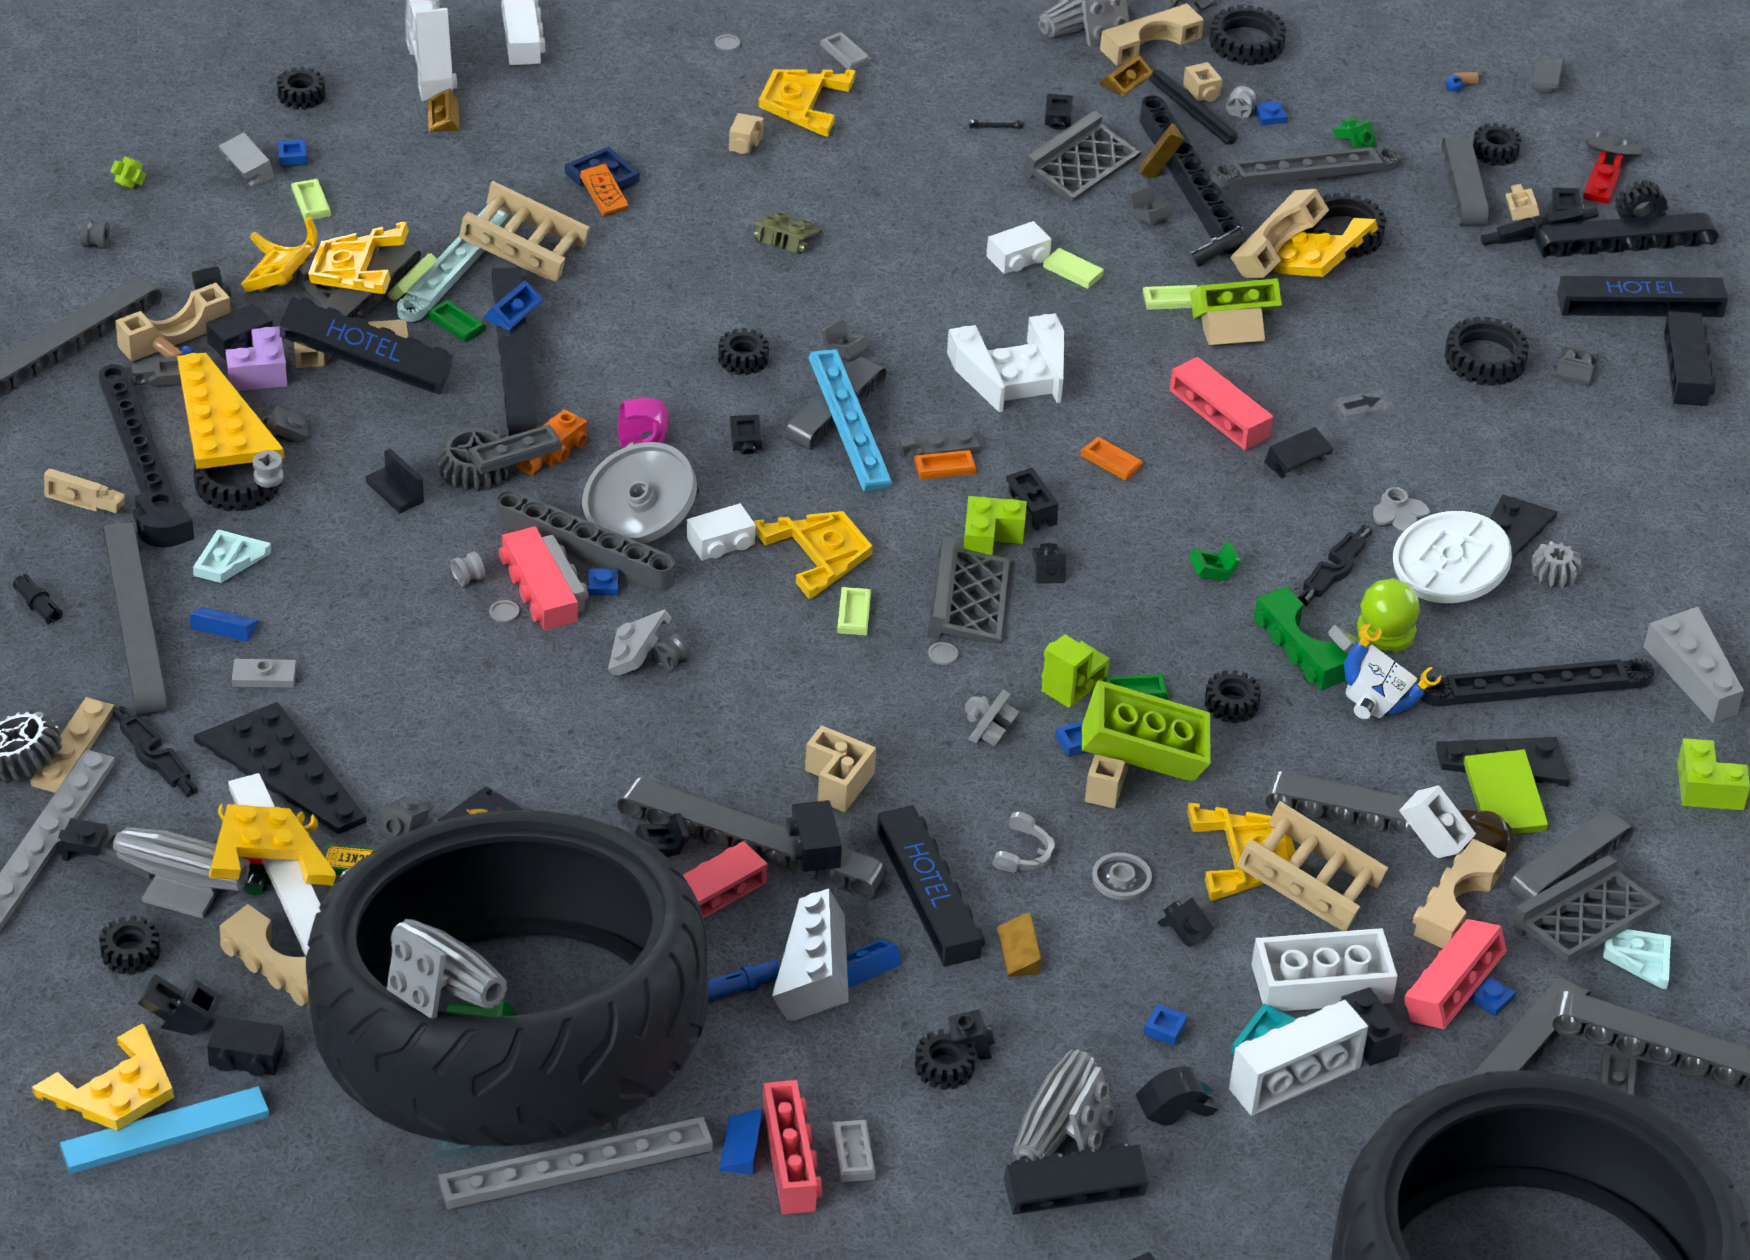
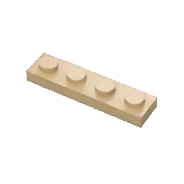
[30,697,115,793]

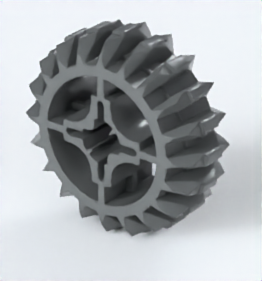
[436,425,514,492]
[0,710,62,784]

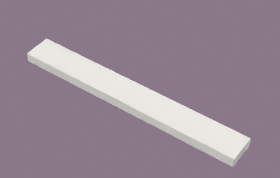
[228,773,320,956]

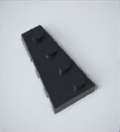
[1490,494,1557,561]
[1435,737,1570,787]

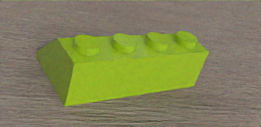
[1082,680,1211,781]

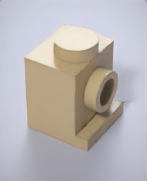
[1183,62,1222,102]
[729,113,763,154]

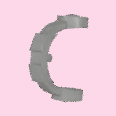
[992,812,1055,873]

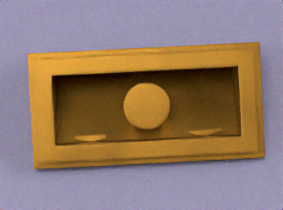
[1099,54,1152,96]
[428,88,460,132]
[1140,123,1185,178]
[997,913,1041,977]

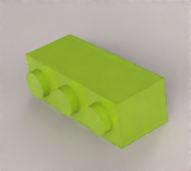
[1190,278,1282,319]

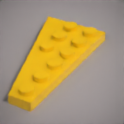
[177,353,284,469]

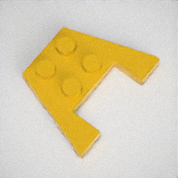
[759,69,855,137]
[1273,218,1378,277]
[308,222,409,294]
[753,511,873,599]
[1187,803,1296,901]
[209,804,336,885]
[32,1024,174,1131]

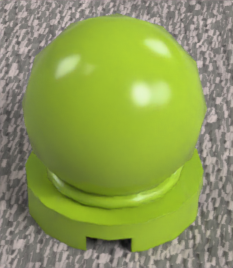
[1356,578,1420,653]

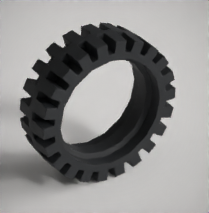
[1209,5,1286,65]
[1305,193,1386,258]
[1445,317,1529,386]
[193,461,281,512]

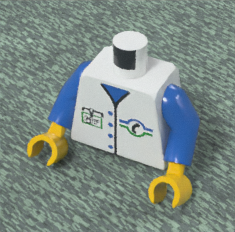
[1344,623,1441,719]

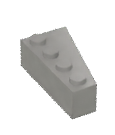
[1644,607,1744,723]
[772,888,849,1021]

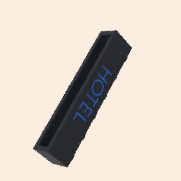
[1557,276,1728,317]
[279,296,453,394]
[877,805,985,967]

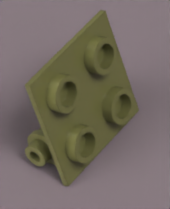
[753,212,822,254]

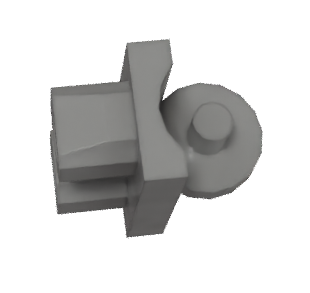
[965,689,1019,746]

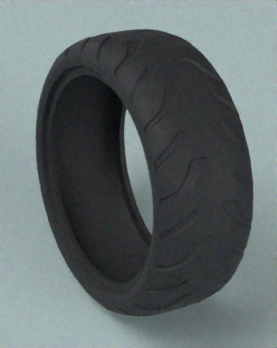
[305,810,708,1146]
[1331,1070,1750,1260]

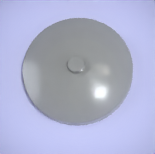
[582,442,697,544]

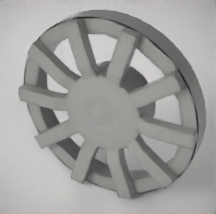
[1092,853,1152,900]

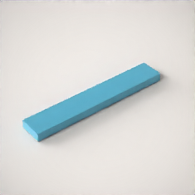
[809,349,892,492]
[60,1086,269,1174]

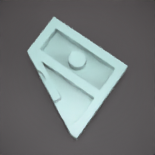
[193,530,271,583]
[1603,929,1671,990]

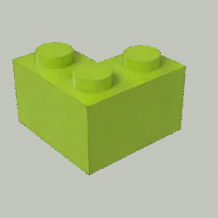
[963,496,1027,555]
[1041,634,1110,708]
[1677,738,1750,810]

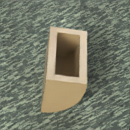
[1202,308,1265,345]

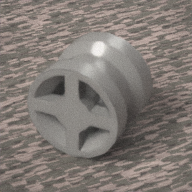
[1226,86,1256,118]
[253,450,283,487]
[450,551,485,587]

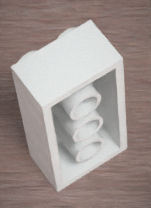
[1252,928,1398,1012]
[1229,1000,1368,1116]

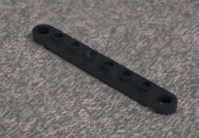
[98,364,175,510]
[1421,658,1654,706]

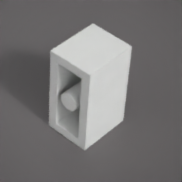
[986,221,1051,274]
[687,503,756,561]
[1399,785,1476,858]

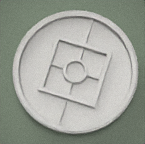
[1393,511,1512,603]

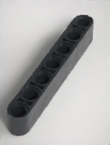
[1534,212,1719,258]

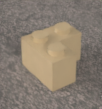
[805,725,876,812]

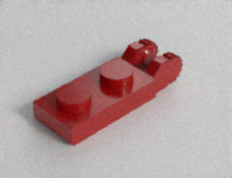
[1583,150,1623,205]

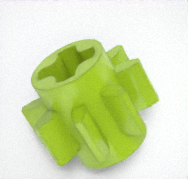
[110,156,147,190]

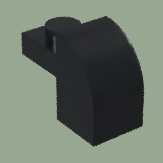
[133,492,194,547]
[138,974,223,1035]
[1135,1067,1218,1126]

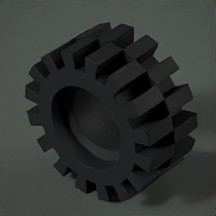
[277,67,325,110]
[1473,123,1522,166]
[1615,180,1668,219]
[718,328,769,375]
[1204,670,1261,723]
[99,916,161,975]
[915,1029,976,1090]

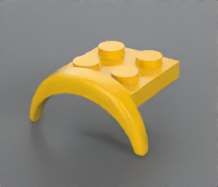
[241,216,318,292]

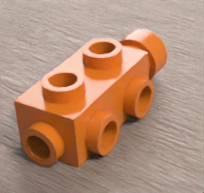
[517,409,588,475]

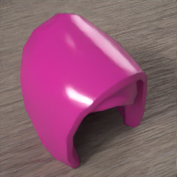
[618,397,670,448]

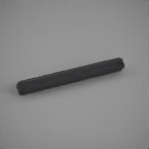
[1149,69,1238,145]

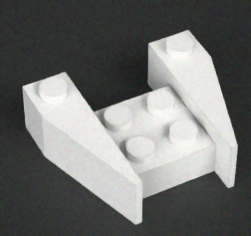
[405,0,457,101]
[947,313,1064,412]

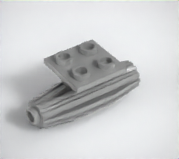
[1038,0,1134,47]
[113,827,250,918]
[387,919,507,1019]
[1013,1049,1115,1161]

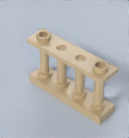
[459,181,590,282]
[1236,801,1388,931]

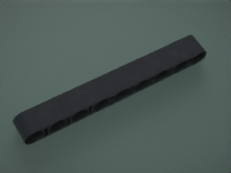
[1140,95,1243,254]
[492,266,537,437]

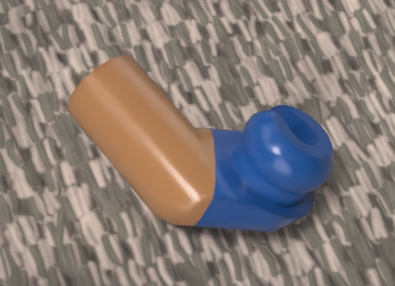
[1446,72,1479,92]
[152,336,195,358]

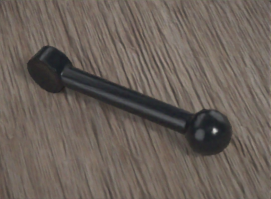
[969,119,1023,129]

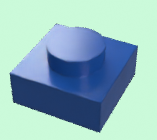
[1254,101,1287,125]
[278,140,307,166]
[588,568,618,596]
[1055,720,1086,757]
[1469,975,1516,1016]
[1144,1004,1188,1046]

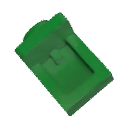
[1332,117,1377,149]
[1188,542,1241,581]

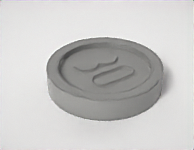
[715,34,740,51]
[489,600,519,623]
[928,642,958,665]

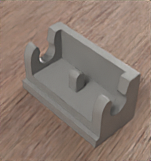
[219,132,275,186]

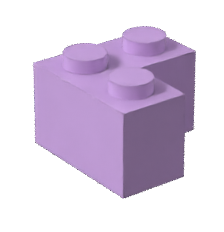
[226,327,287,391]

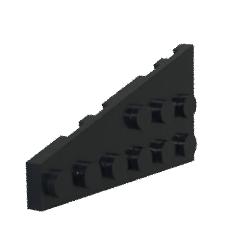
[194,702,366,834]

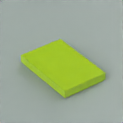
[1463,749,1548,834]

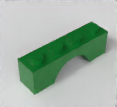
[1254,586,1348,691]

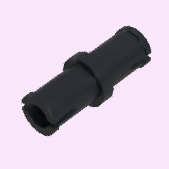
[1190,226,1247,267]
[13,574,63,625]

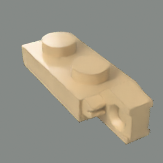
[1505,184,1539,221]
[44,468,125,513]

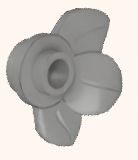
[1373,487,1430,532]

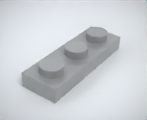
[542,535,588,612]

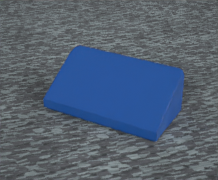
[484,280,544,330]
[190,607,259,642]
[847,939,902,989]
[719,1109,763,1175]

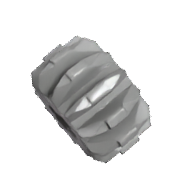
[1531,541,1582,589]

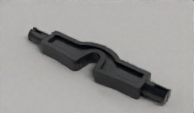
[1480,206,1599,246]
[1298,524,1372,606]
[113,706,198,798]

